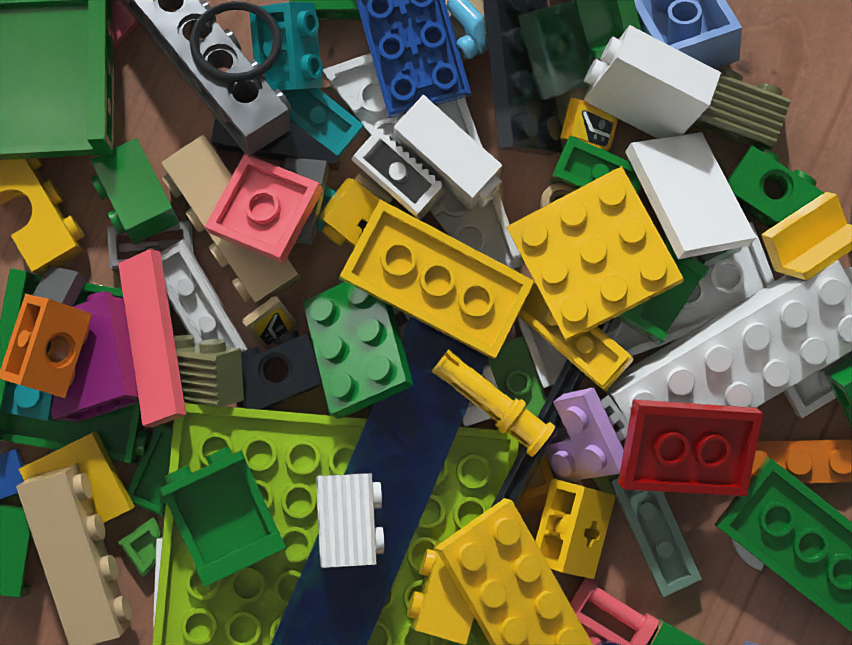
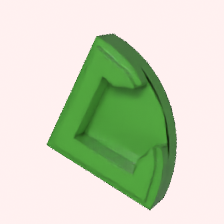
[118,517,163,577]

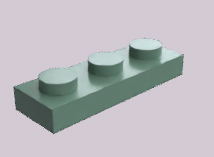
[608,473,702,598]

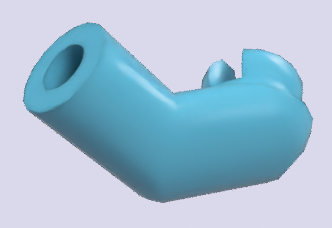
[447,0,487,59]

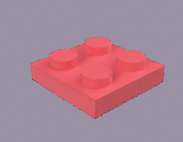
[205,153,323,264]

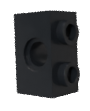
[241,330,323,410]

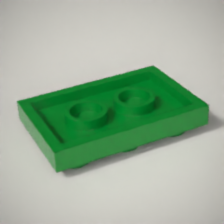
[303,282,414,419]

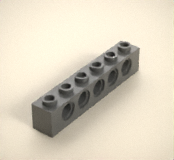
[121,0,291,157]

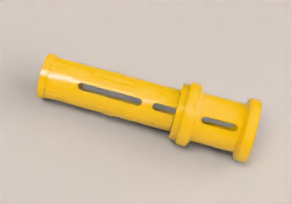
[431,349,556,457]

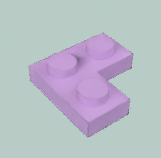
[545,387,624,482]

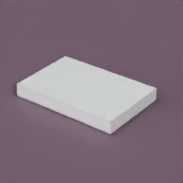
[625,132,756,259]

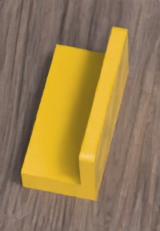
[761,192,852,280]

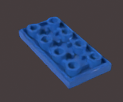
[356,0,471,118]

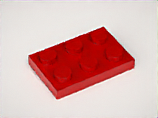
[618,399,763,496]

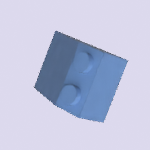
[634,0,742,69]

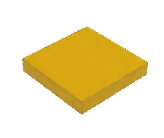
[18,431,135,523]

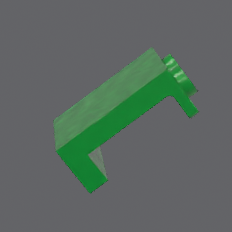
[159,446,286,587]

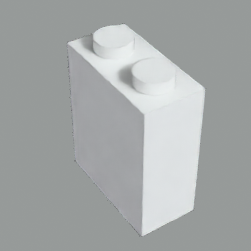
[584,25,721,139]
[394,95,502,211]

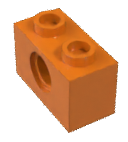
[0,294,92,398]

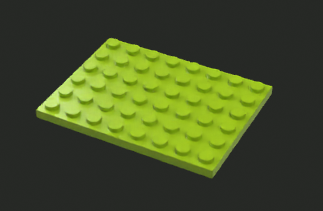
[152,403,519,645]

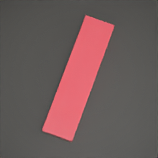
[118,249,186,427]

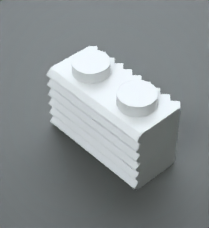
[351,129,445,220]
[316,473,384,568]

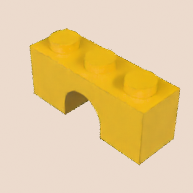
[0,158,85,275]

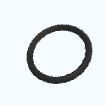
[190,1,282,82]

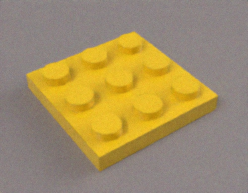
[506,166,684,342]

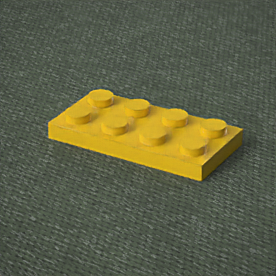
[339,199,534,359]
[435,498,593,645]

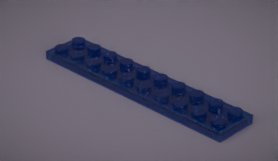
[270,317,489,645]

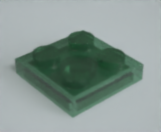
[518,0,593,100]

